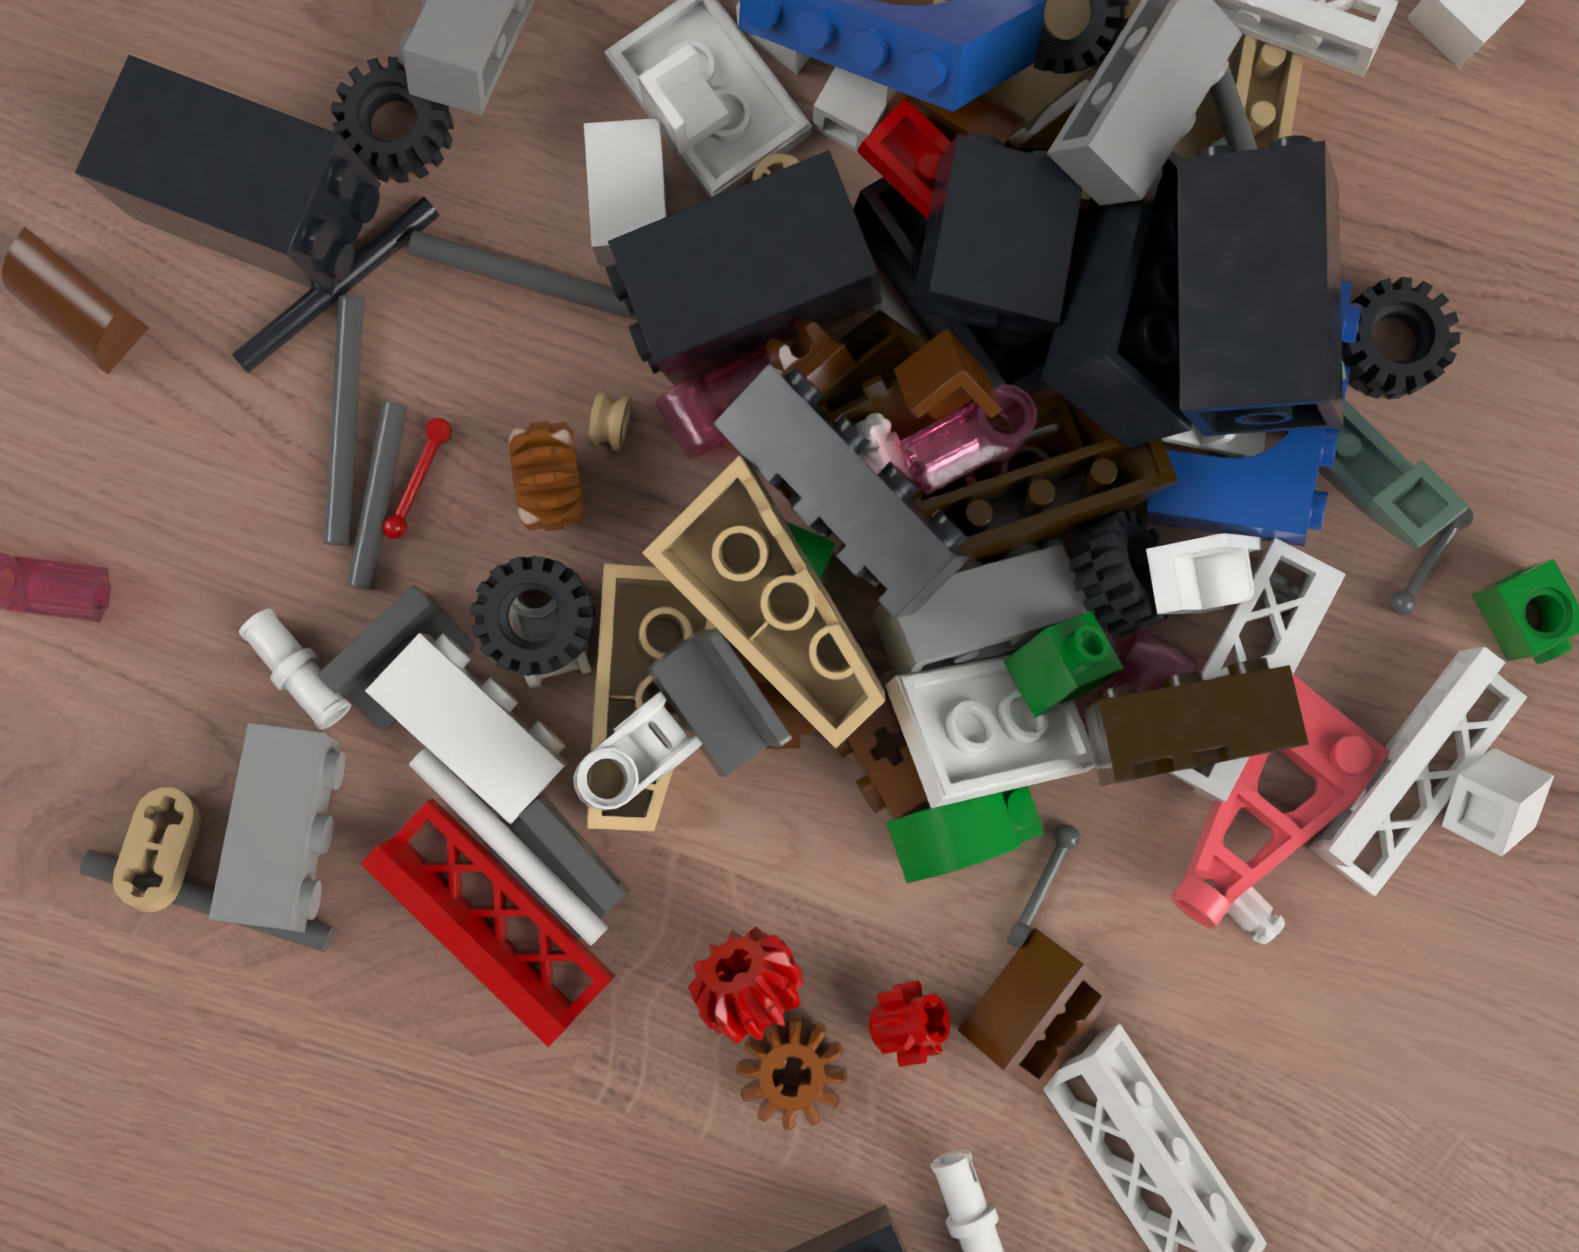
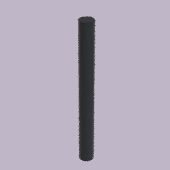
[232,196,440,373]

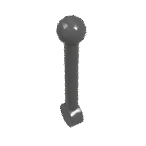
[1390,507,1473,615]
[1007,825,1080,949]

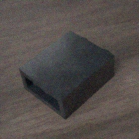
[911,134,1082,340]

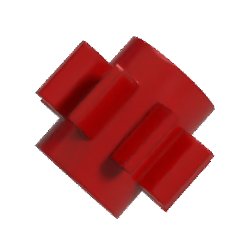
[869,980,950,1067]

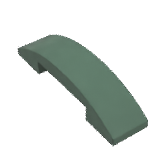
[1283,400,1469,550]

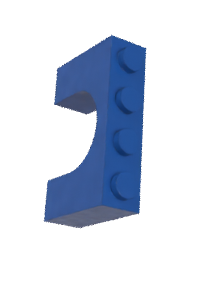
[739,0,1046,112]
[1147,280,1362,547]

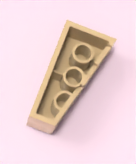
[642,455,885,748]
[586,564,716,832]

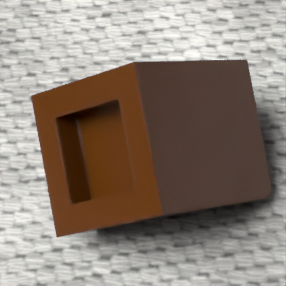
[894,328,1003,424]

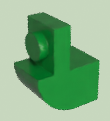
[886,786,1045,883]

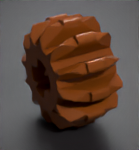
[508,421,585,532]
[736,1014,848,1130]

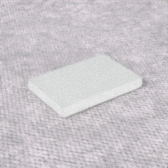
[604,0,813,199]
[885,655,1096,808]

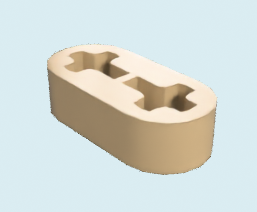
[112,787,201,912]

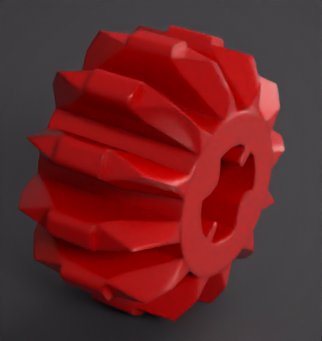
[688,926,805,1044]

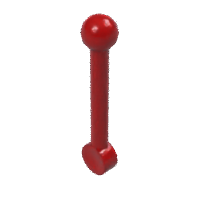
[383,418,452,539]

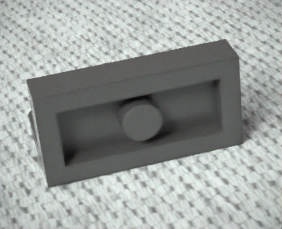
[317,585,475,730]
[645,628,792,777]
[491,797,631,939]

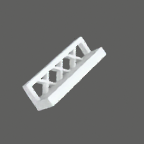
[1214,0,1399,78]
[1169,538,1346,802]
[1308,646,1527,897]
[1043,1023,1267,1252]

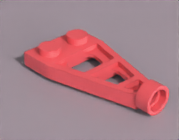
[1171,674,1390,929]

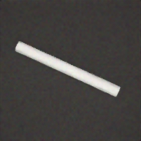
[409,747,609,946]

